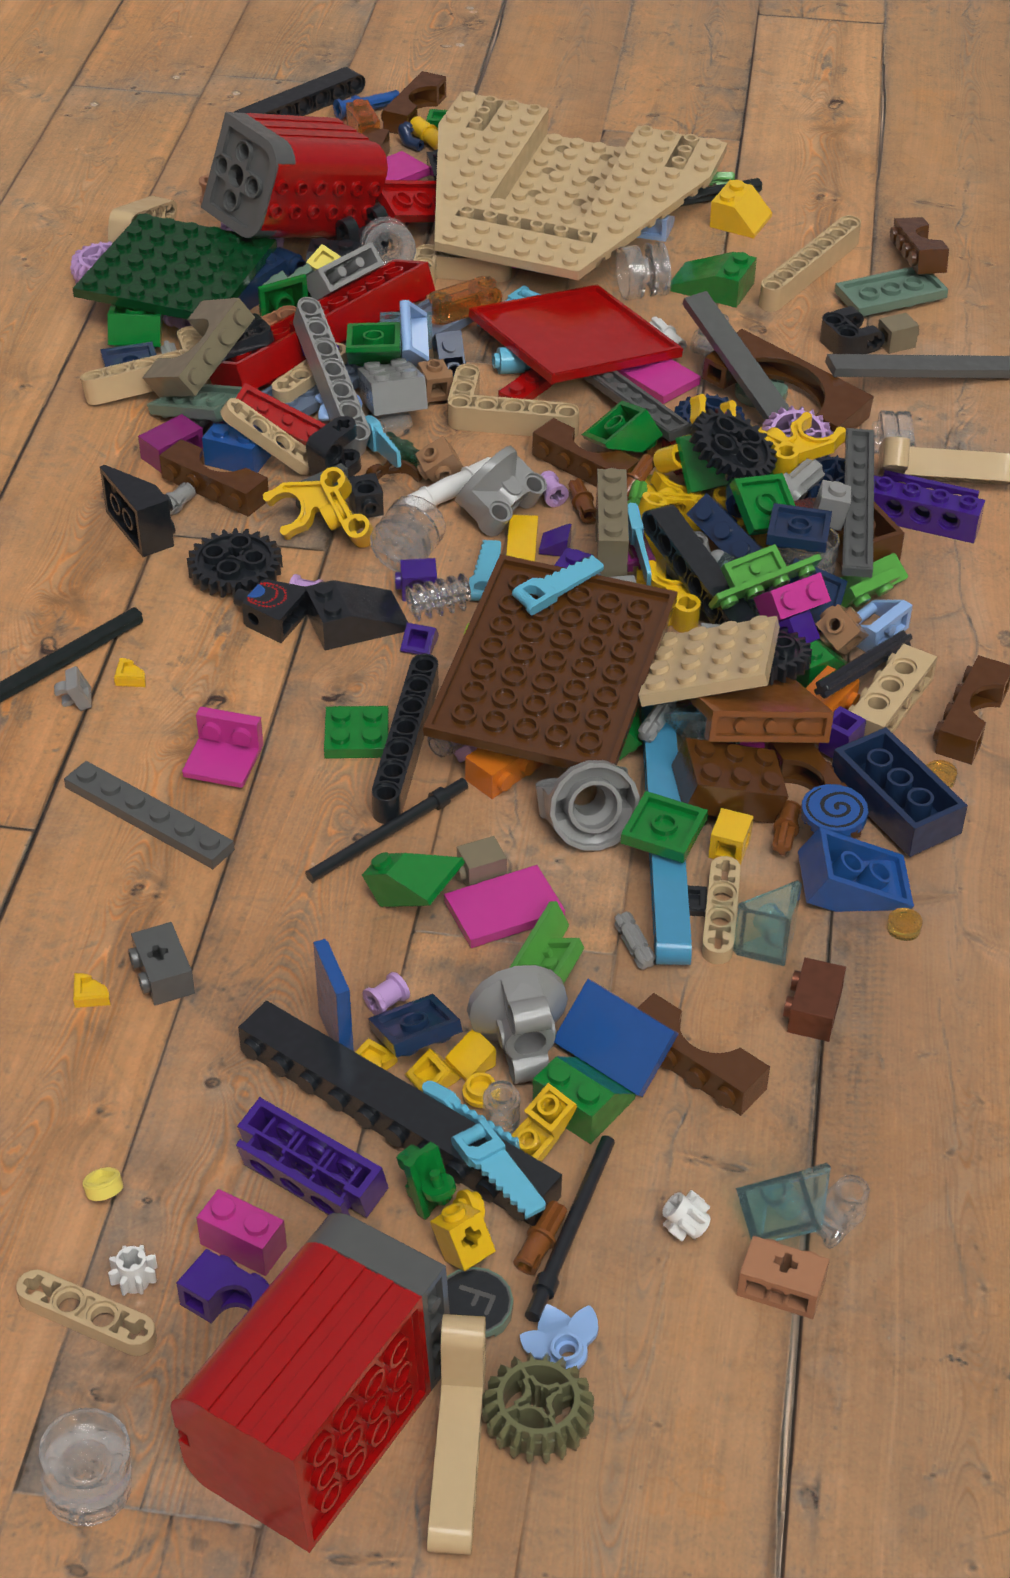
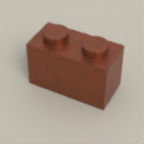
[783,957,846,1042]

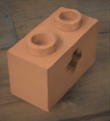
[737,1235,830,1319]

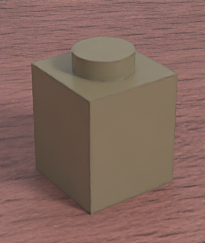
[878,312,919,354]
[455,836,507,887]

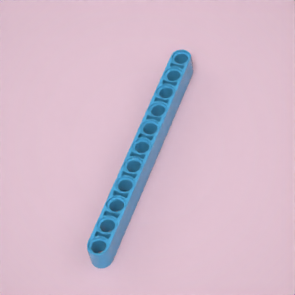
[641,705,692,965]

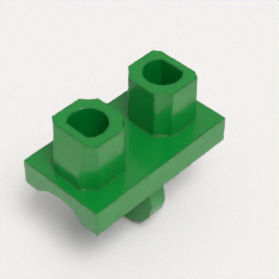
[396,1141,456,1219]

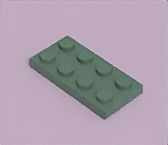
[834,267,948,317]
[147,384,242,422]

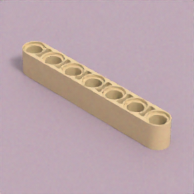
[759,215,861,312]

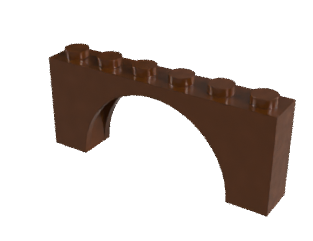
[702,329,874,433]

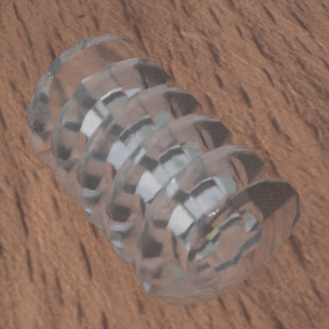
[405,573,471,622]

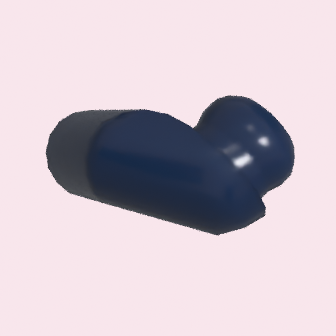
[398,121,424,151]

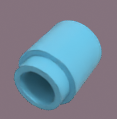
[492,347,531,374]

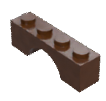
[381,71,447,134]
[890,217,949,274]
[532,418,640,487]
[159,439,269,517]
[933,655,1010,765]
[768,742,862,839]
[638,993,770,1116]

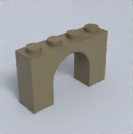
[142,298,255,397]
[595,468,629,577]

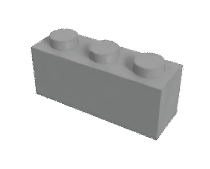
[307,241,384,300]

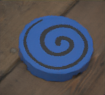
[801,784,868,837]

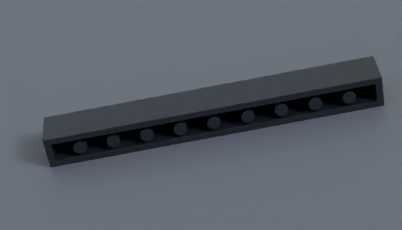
[238,1000,562,1226]

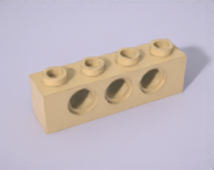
[848,644,937,736]

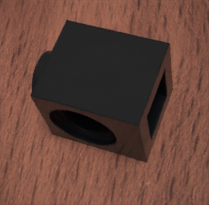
[348,473,384,518]

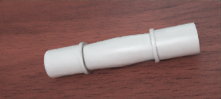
[397,457,491,520]

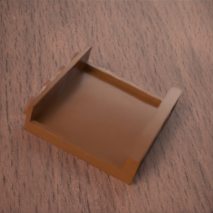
[676,677,834,743]

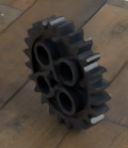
[689,408,777,481]
[187,528,283,598]
[769,628,812,685]

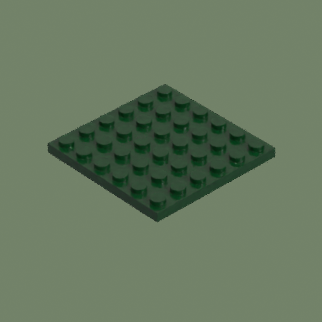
[73,214,277,319]

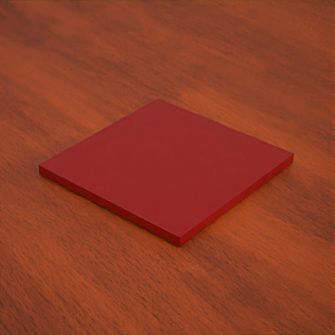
[468,284,683,384]

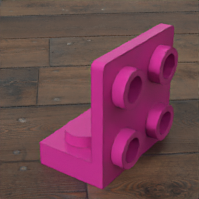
[182,706,263,788]

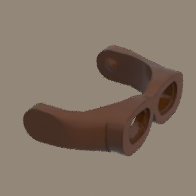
[366,459,422,491]

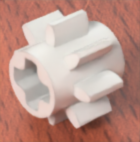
[662,1190,711,1241]
[108,1245,158,1296]

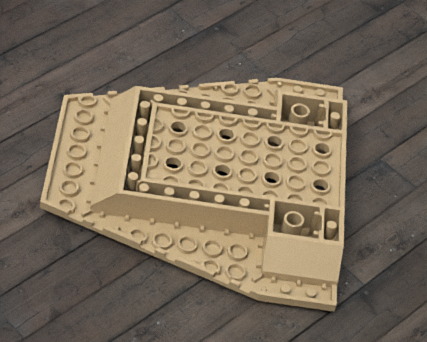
[434,91,728,280]

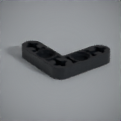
[223,313,275,361]

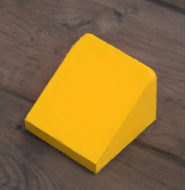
[445,1029,496,1081]
[405,1048,461,1092]

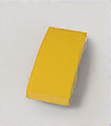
[512,1083,577,1162]

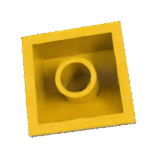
[709,180,772,239]

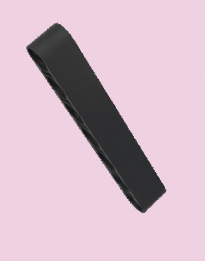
[235,67,366,116]
[642,504,757,625]
[372,654,439,824]

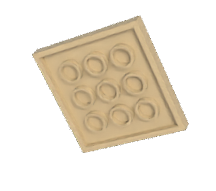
[639,615,780,707]

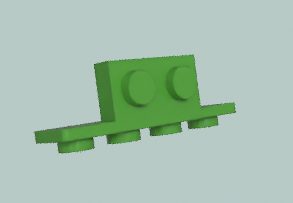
[708,544,822,610]
[840,553,908,608]
[509,901,584,984]

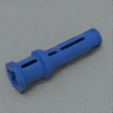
[333,90,400,120]

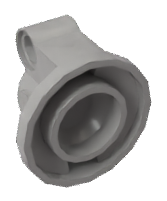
[455,445,547,536]
[536,760,640,851]
[467,965,568,1084]

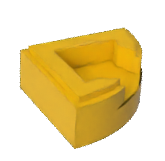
[114,658,146,687]
[73,973,110,1008]
[355,1038,398,1070]

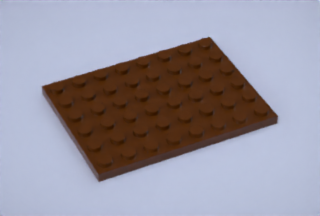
[423,554,678,769]

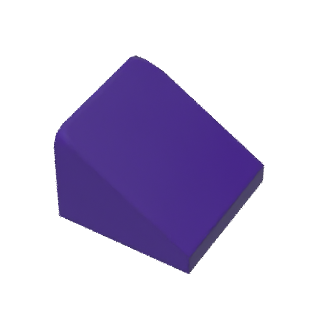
[539,524,572,556]
[400,623,439,655]

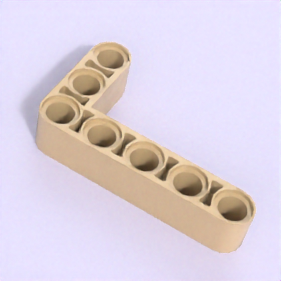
[80,326,202,405]
[448,364,579,437]
[877,437,1010,485]
[427,1314,486,1555]

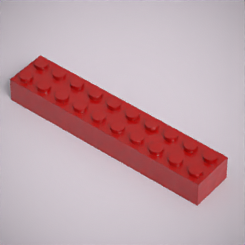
[210,259,436,389]

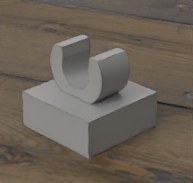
[54,666,92,711]

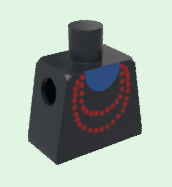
[234,579,307,643]

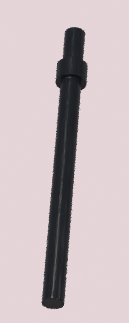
[305,778,468,883]
[525,1135,615,1322]

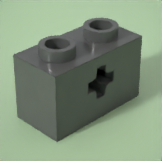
[128,922,195,1006]

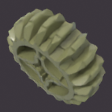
[482,1352,594,1465]

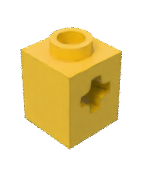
[708,808,753,866]
[430,1202,496,1271]

